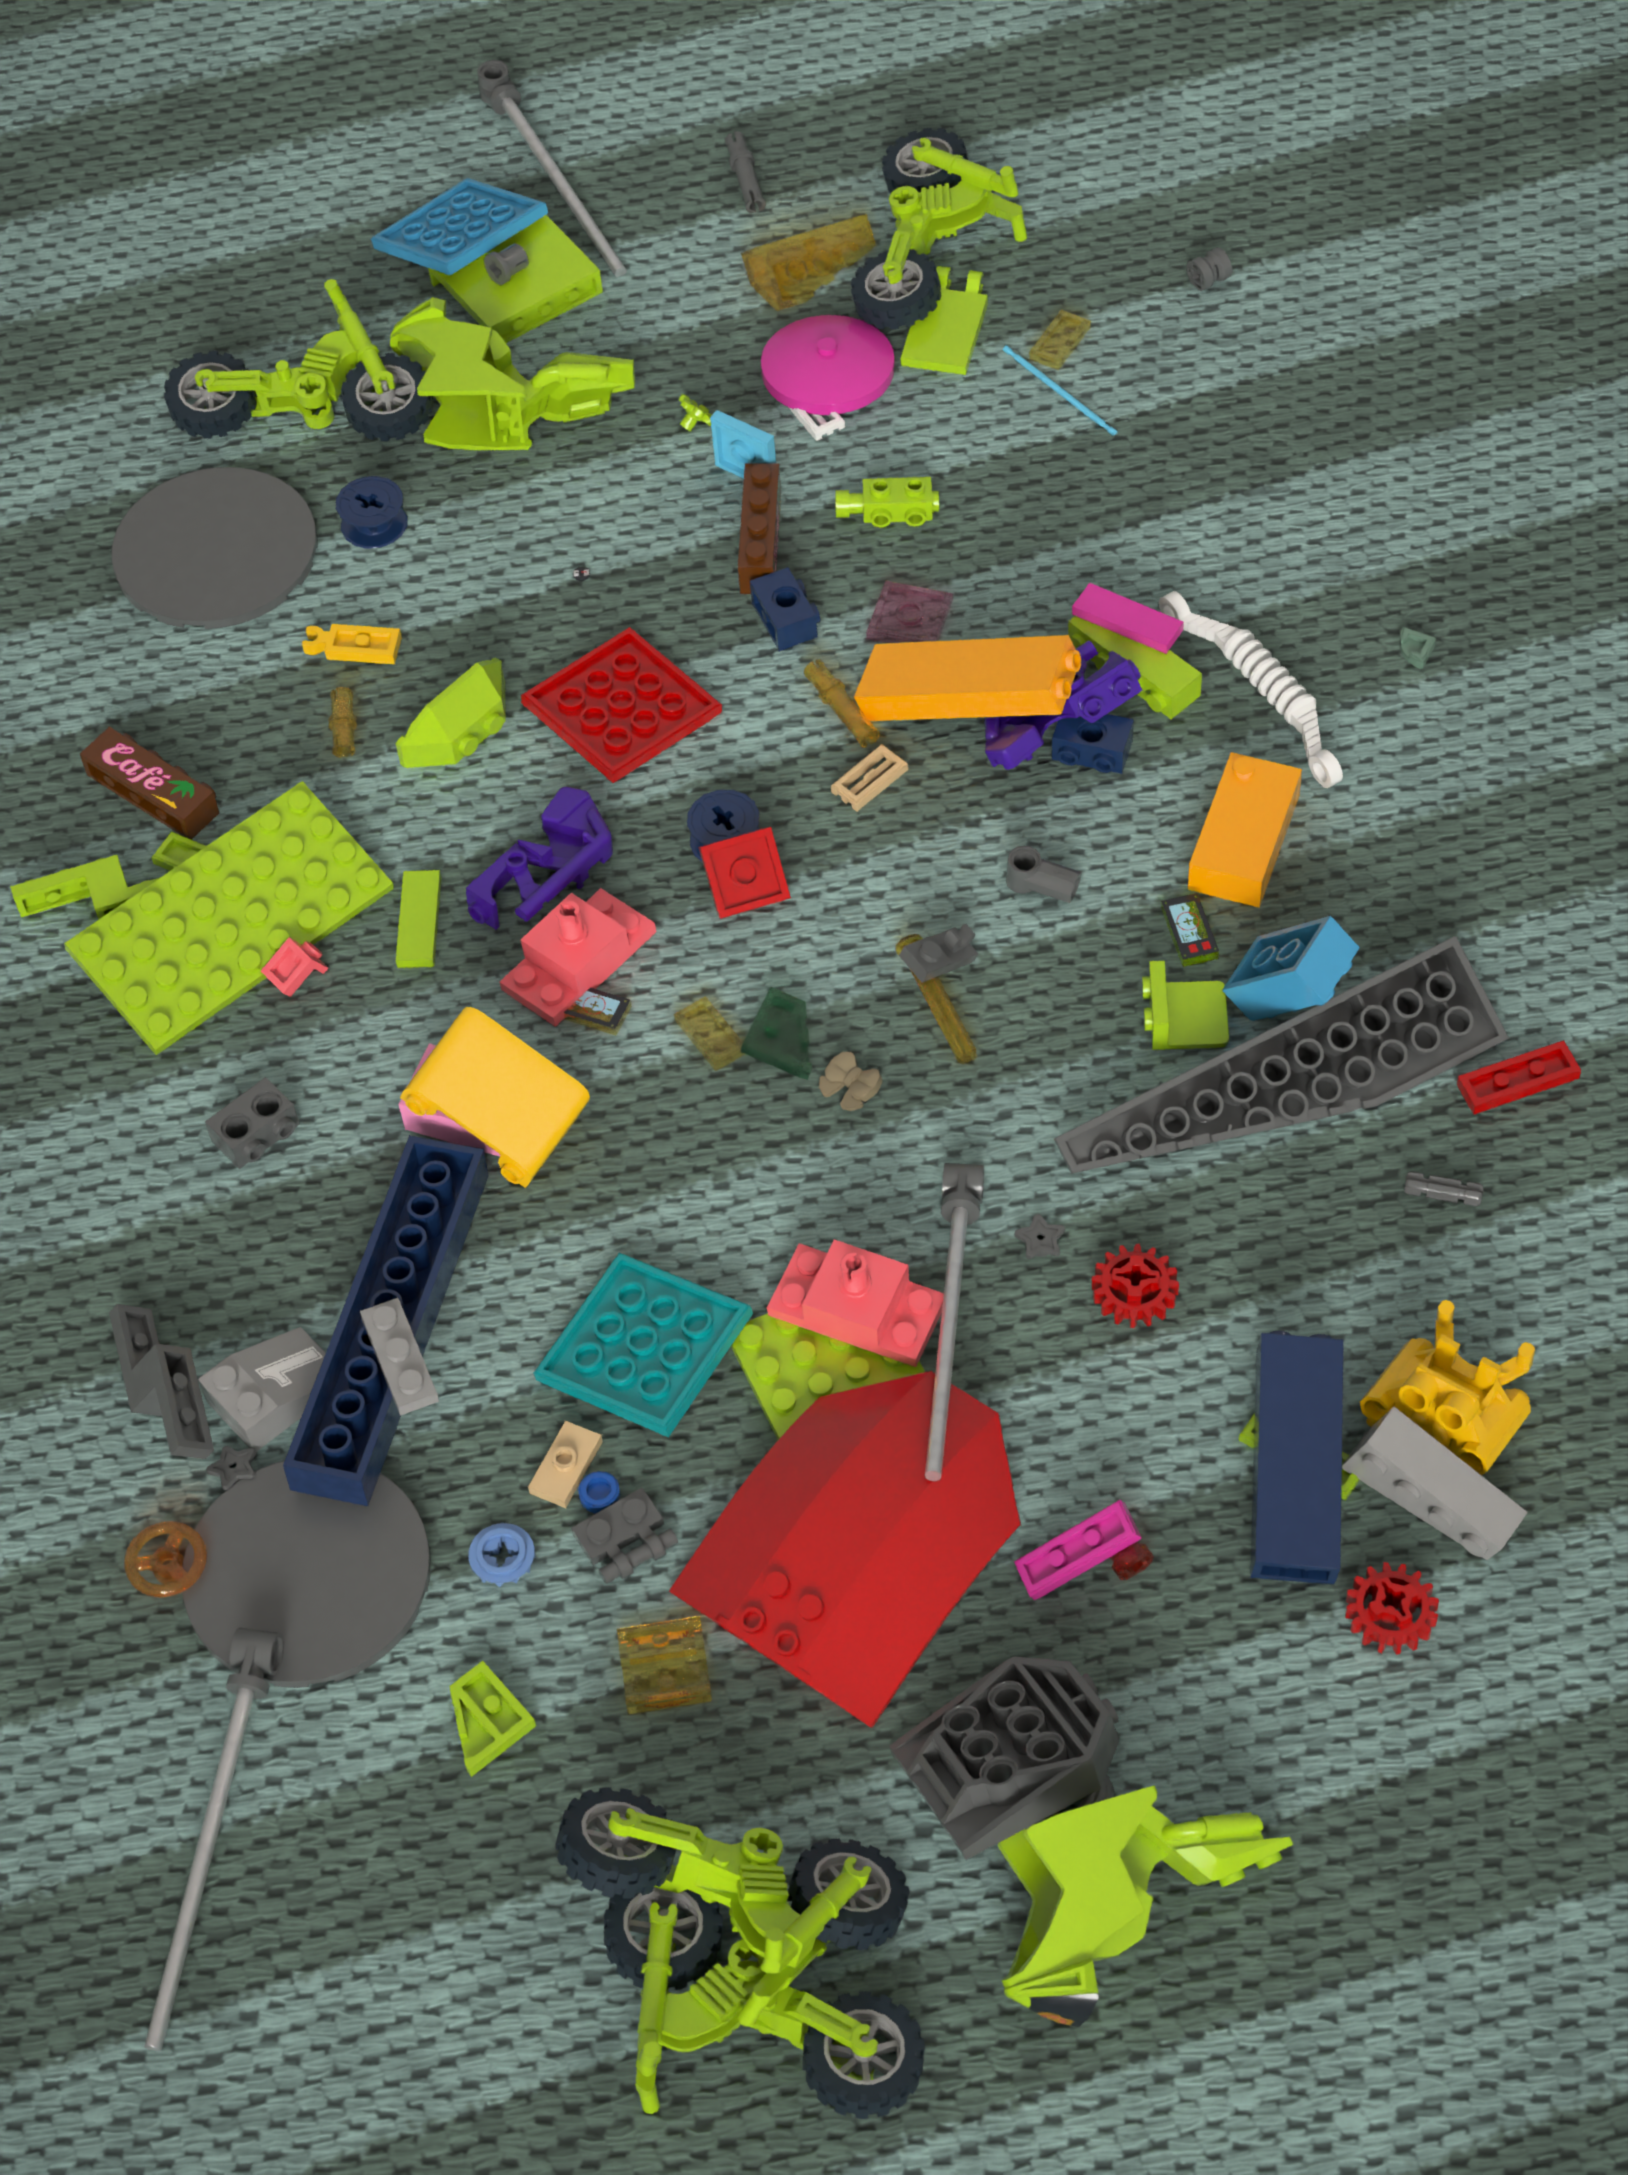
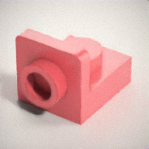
[261,937,329,997]

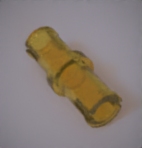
[328,687,357,758]

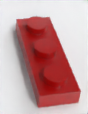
[1457,1040,1581,1115]

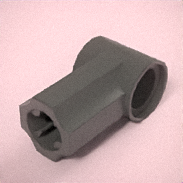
[1006,846,1082,903]

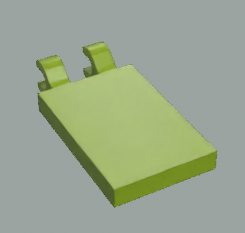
[901,266,988,375]

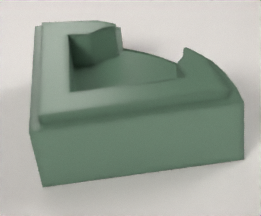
[1400,627,1436,670]

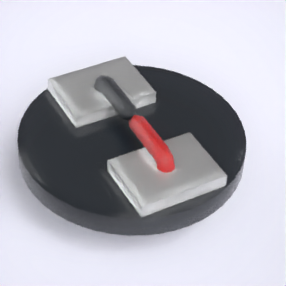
[573,567,590,581]

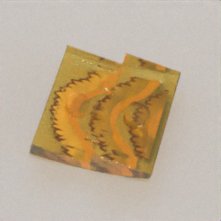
[617,1616,712,1715]

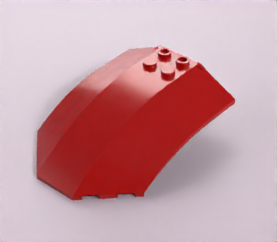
[669,1371,1022,1728]

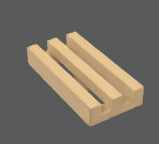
[831,744,908,811]

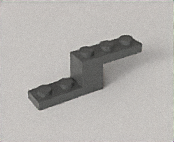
[109,1304,214,1459]

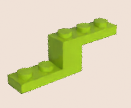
[10,855,160,919]

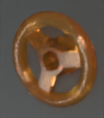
[124,1521,207,1597]

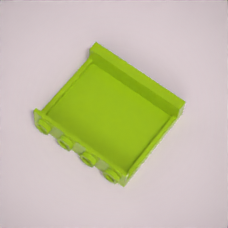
[428,215,603,343]

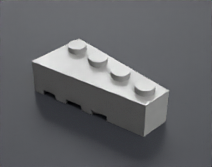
[1342,1407,1528,1560]

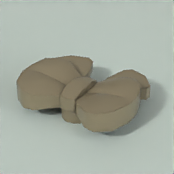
[819,1052,883,1111]

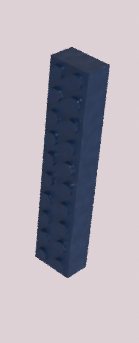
[283,1135,489,1506]

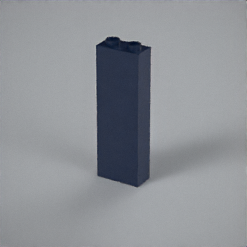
[1250,1331,1344,1584]

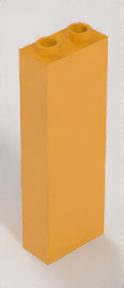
[854,635,1081,721]

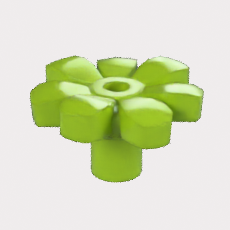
[678,394,713,431]

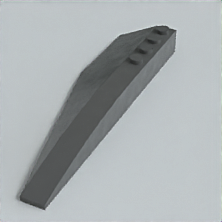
[1054,936,1509,1174]

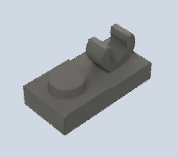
[899,923,978,983]

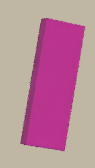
[1072,583,1184,654]
[1014,1500,1142,1600]

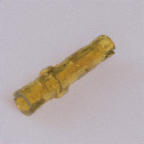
[803,659,880,748]

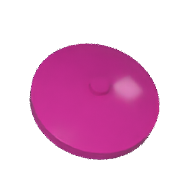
[761,315,894,415]

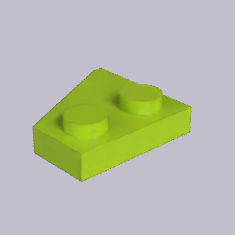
[449,1661,536,1777]

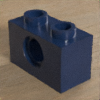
[750,567,821,651]
[1052,714,1134,774]

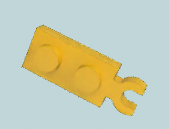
[302,624,402,664]

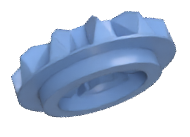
[468,1523,536,1587]

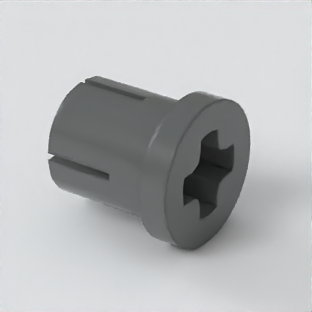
[484,244,529,285]

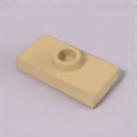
[528,1421,603,1508]

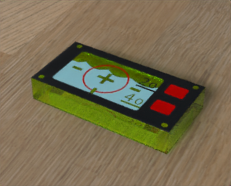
[1161,893,1219,967]

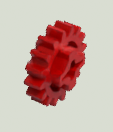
[1092,1244,1179,1328]
[1345,1562,1439,1655]

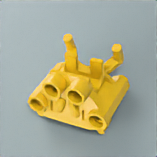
[1360,1300,1535,1476]

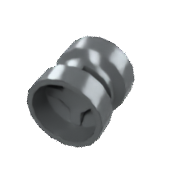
[1186,247,1232,291]

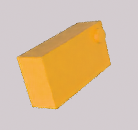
[1188,752,1302,908]

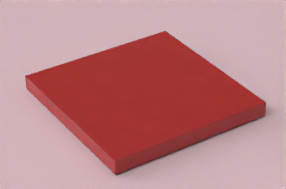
[521,627,722,783]

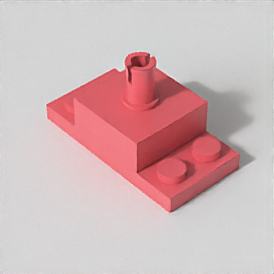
[500,888,657,1027]
[767,1239,944,1367]

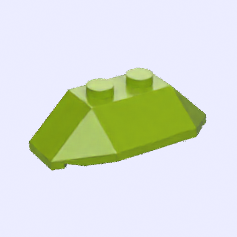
[395,658,506,768]

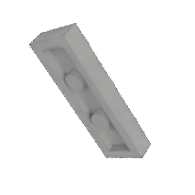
[360,1298,439,1416]

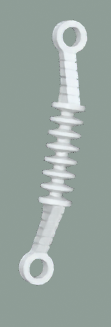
[1159,591,1343,788]

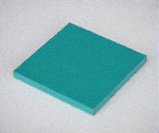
[533,1252,753,1438]

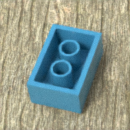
[1222,916,1360,1021]

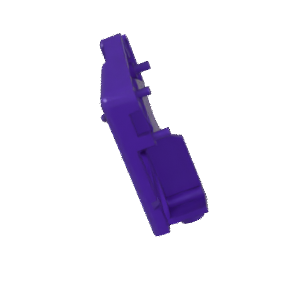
[984,640,1143,770]
[466,787,613,930]

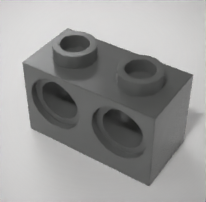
[205,1077,300,1169]

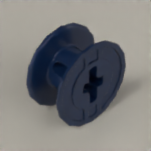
[336,476,408,549]
[687,790,760,862]

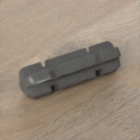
[1404,1171,1483,1207]

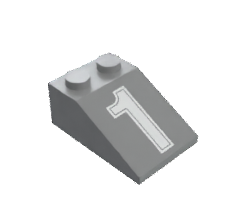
[198,1327,326,1452]

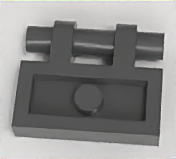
[571,1488,678,1584]

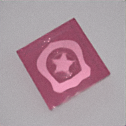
[866,581,953,643]

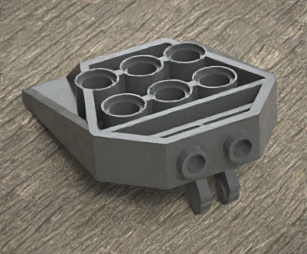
[889,1656,1119,1860]

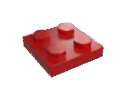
[698,827,791,919]

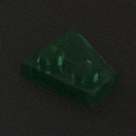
[740,987,812,1080]

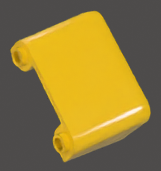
[400,1007,590,1188]

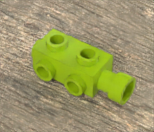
[835,477,939,528]

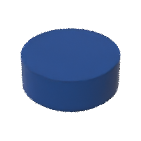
[578,1471,620,1513]

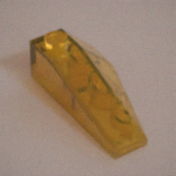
[741,214,876,311]

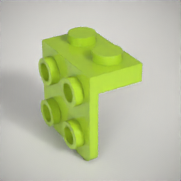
[1142,961,1229,1050]

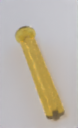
[895,934,977,1064]

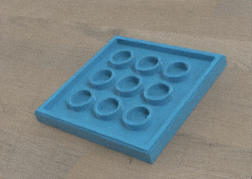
[371,178,548,275]

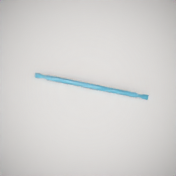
[1003,345,1117,436]

